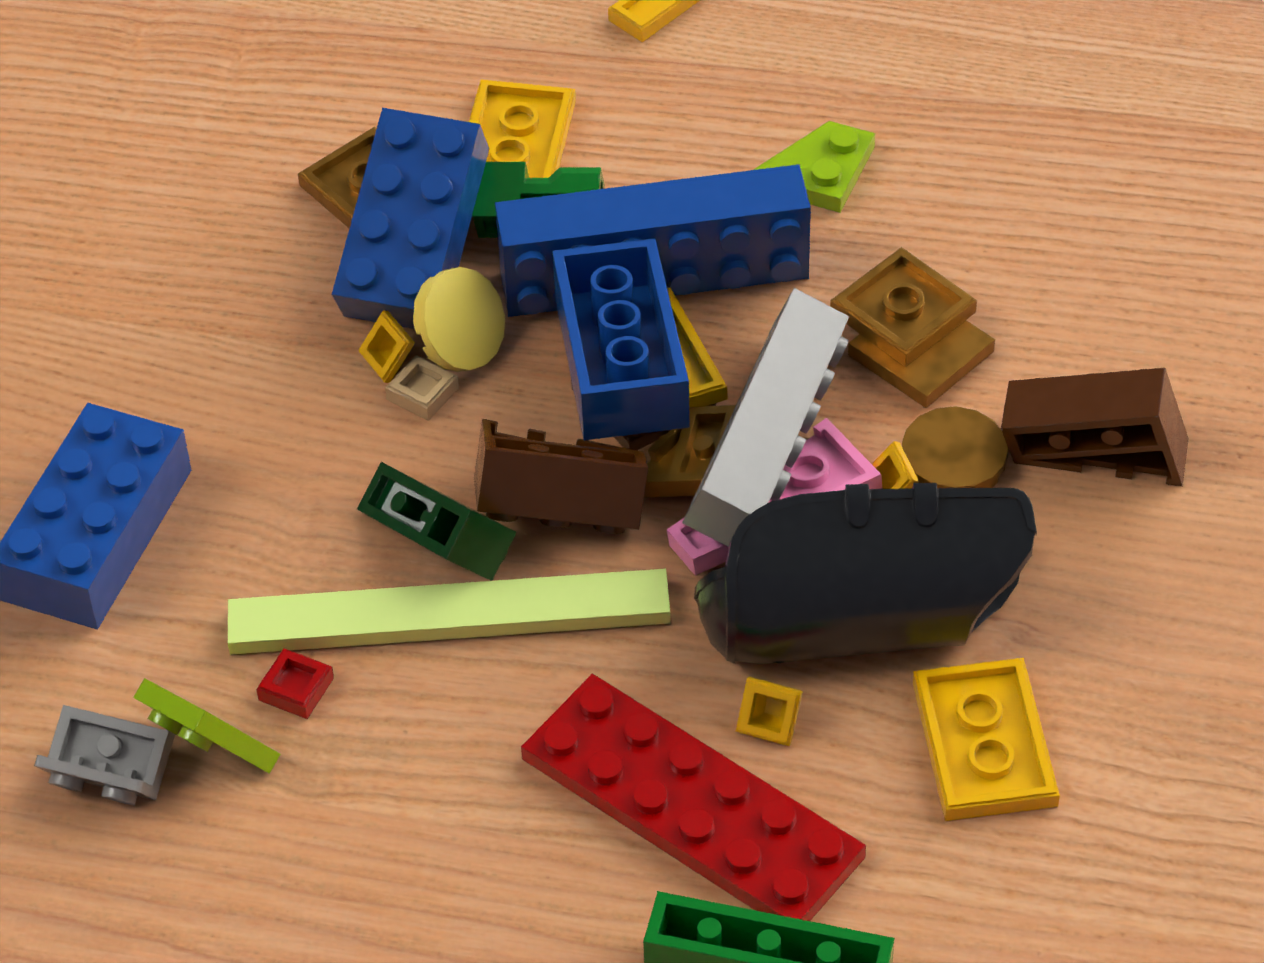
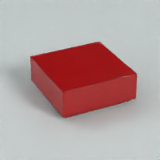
[256,648,334,719]

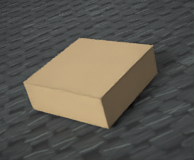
[385,355,459,421]

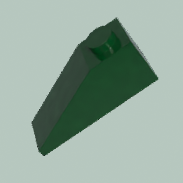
[357,462,517,581]

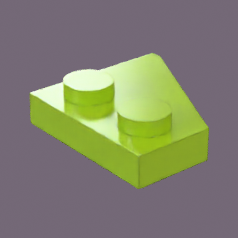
[754,121,875,213]
[133,678,281,774]

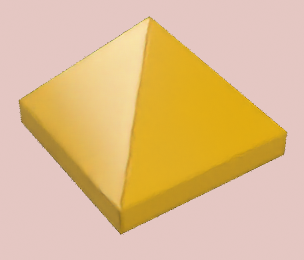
[358,310,415,383]
[872,441,919,489]
[735,677,803,746]

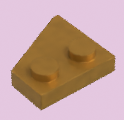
[644,405,736,498]

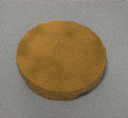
[902,406,1008,488]

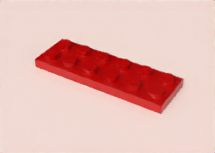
[521,673,866,921]

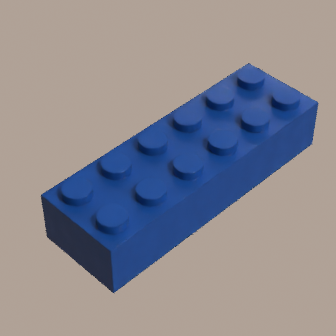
[495,164,811,317]

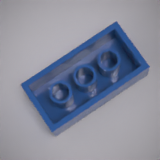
[332,108,489,329]
[552,238,690,440]
[0,402,192,630]

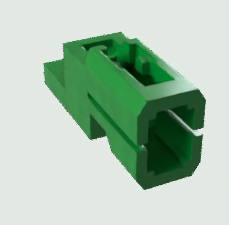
[472,162,605,238]

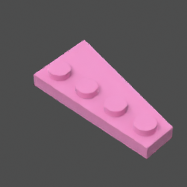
[667,418,883,575]

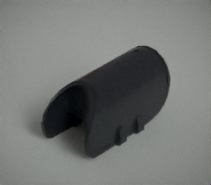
[694,483,1037,664]

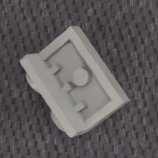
[34,705,175,805]

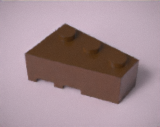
[1001,368,1189,487]
[474,419,648,534]

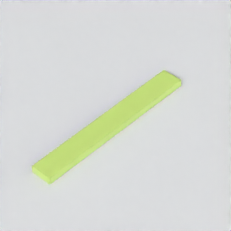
[228,568,671,655]

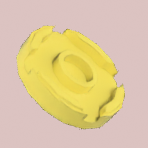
[413,267,505,372]

